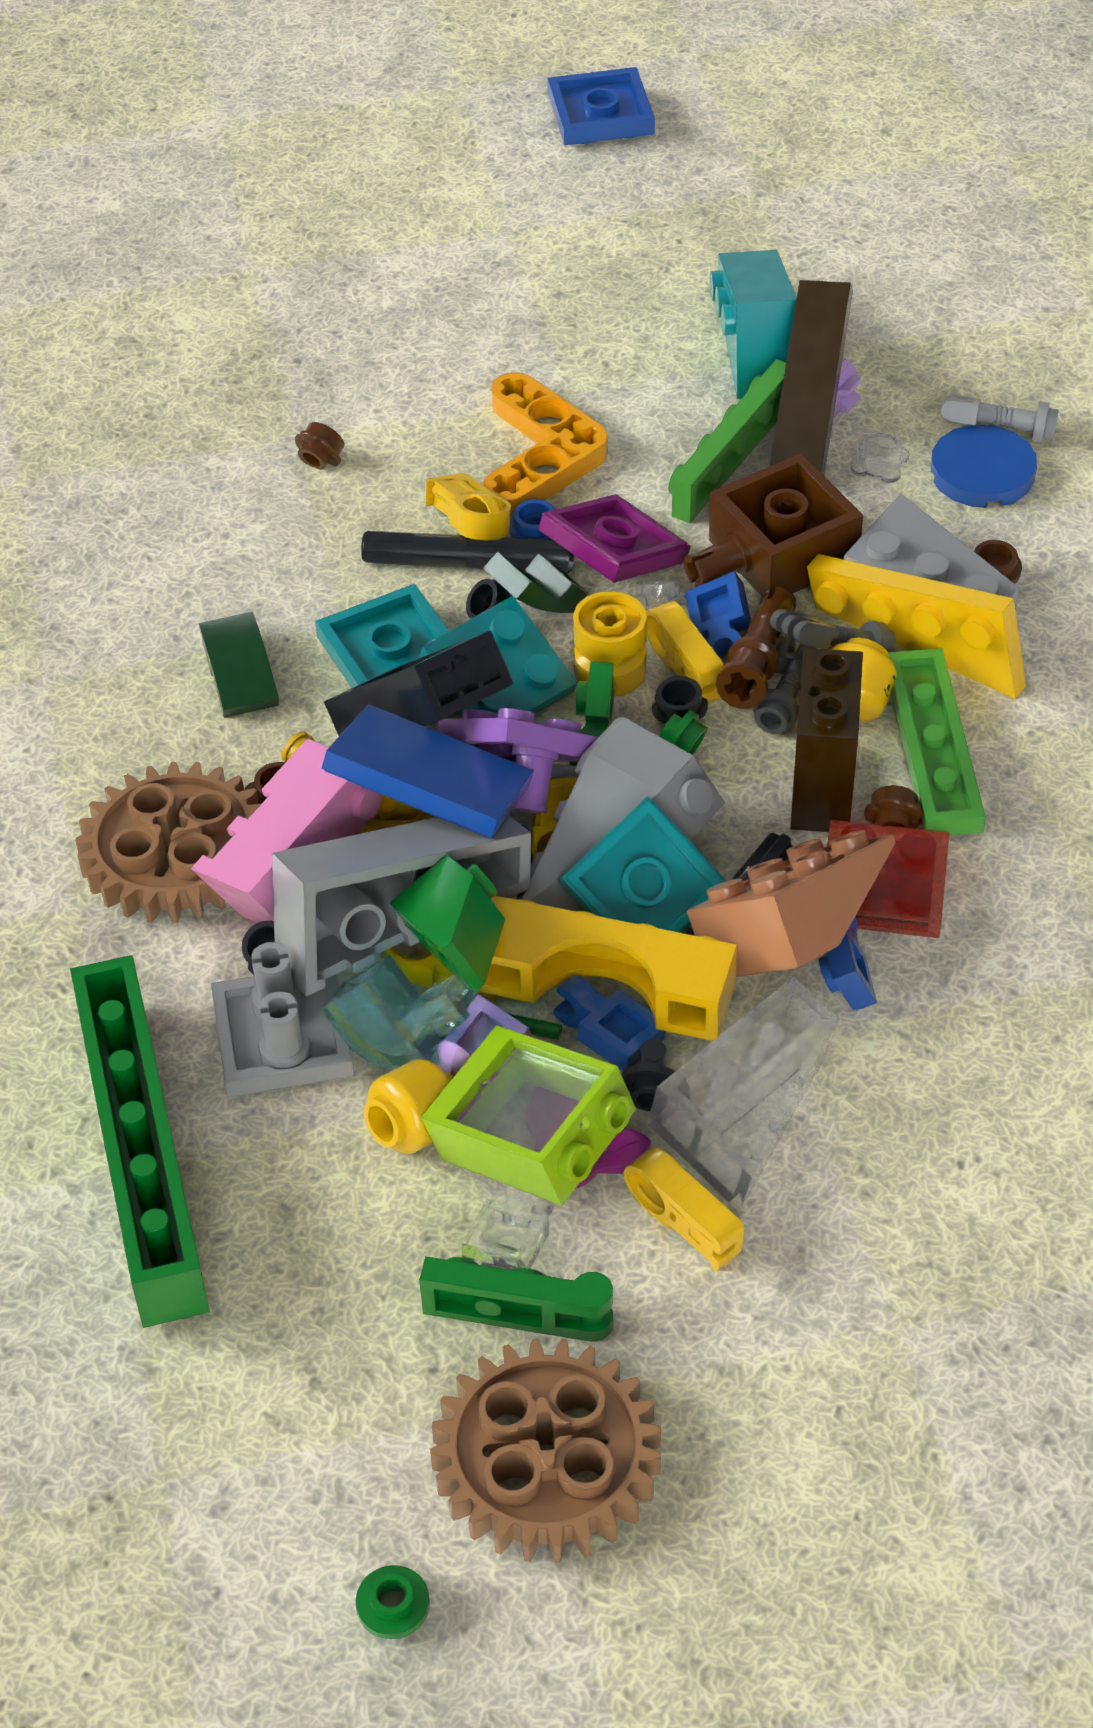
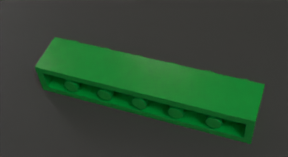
[70,955,210,1328]

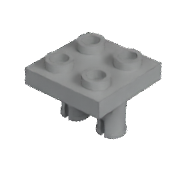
[211,942,354,1097]

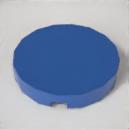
[931,425,1037,508]

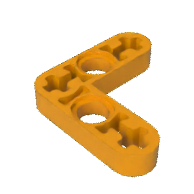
[483,372,608,518]

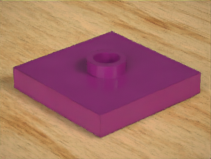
[538,494,691,583]

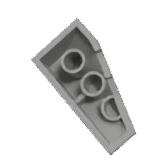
[516,717,725,912]

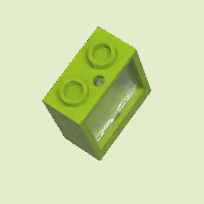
[421,1025,636,1206]

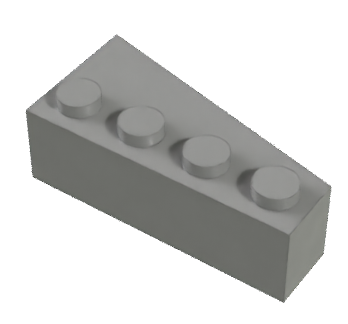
[272,815,531,997]

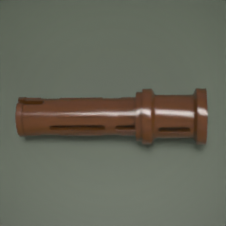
[716,586,797,709]

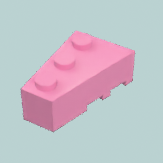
[191,739,383,923]

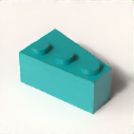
[710,250,797,399]

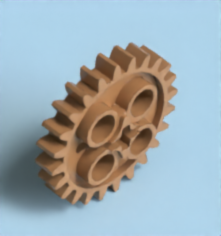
[75,762,261,923]
[430,1339,661,1562]

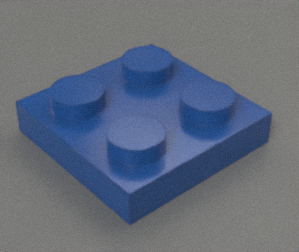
[548,67,655,146]

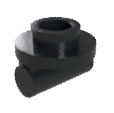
[621,1040,683,1112]

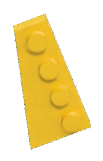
[807,554,1026,699]

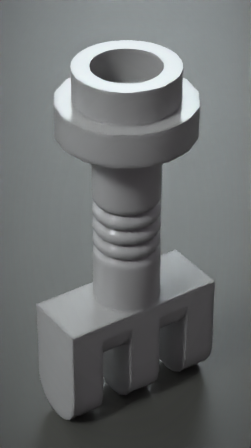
[941,395,1059,444]

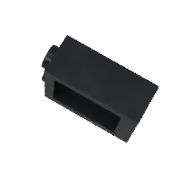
[323,630,514,736]

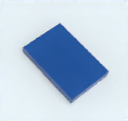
[321,704,534,838]

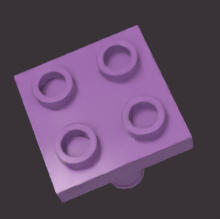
[438,708,598,814]

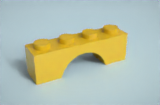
[477,895,737,1042]

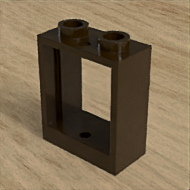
[790,648,863,834]

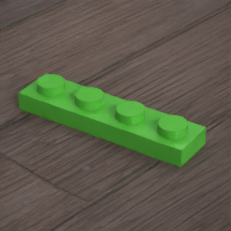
[668,359,786,523]
[888,648,986,837]

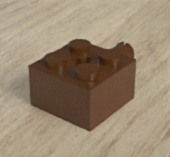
[684,453,863,598]

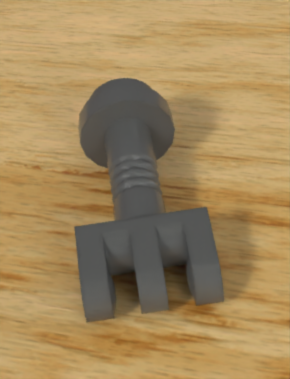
[770,609,896,652]
[753,636,833,734]

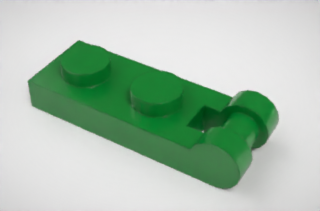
[419,1256,613,1342]

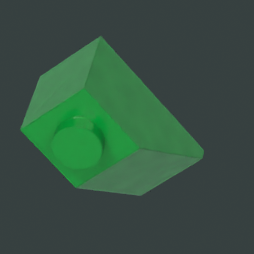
[389,854,505,993]

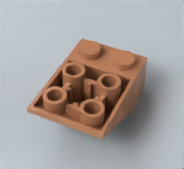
[687,830,896,977]

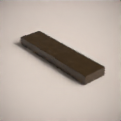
[770,280,853,475]

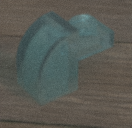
[321,955,481,1069]

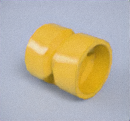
[573,591,647,697]

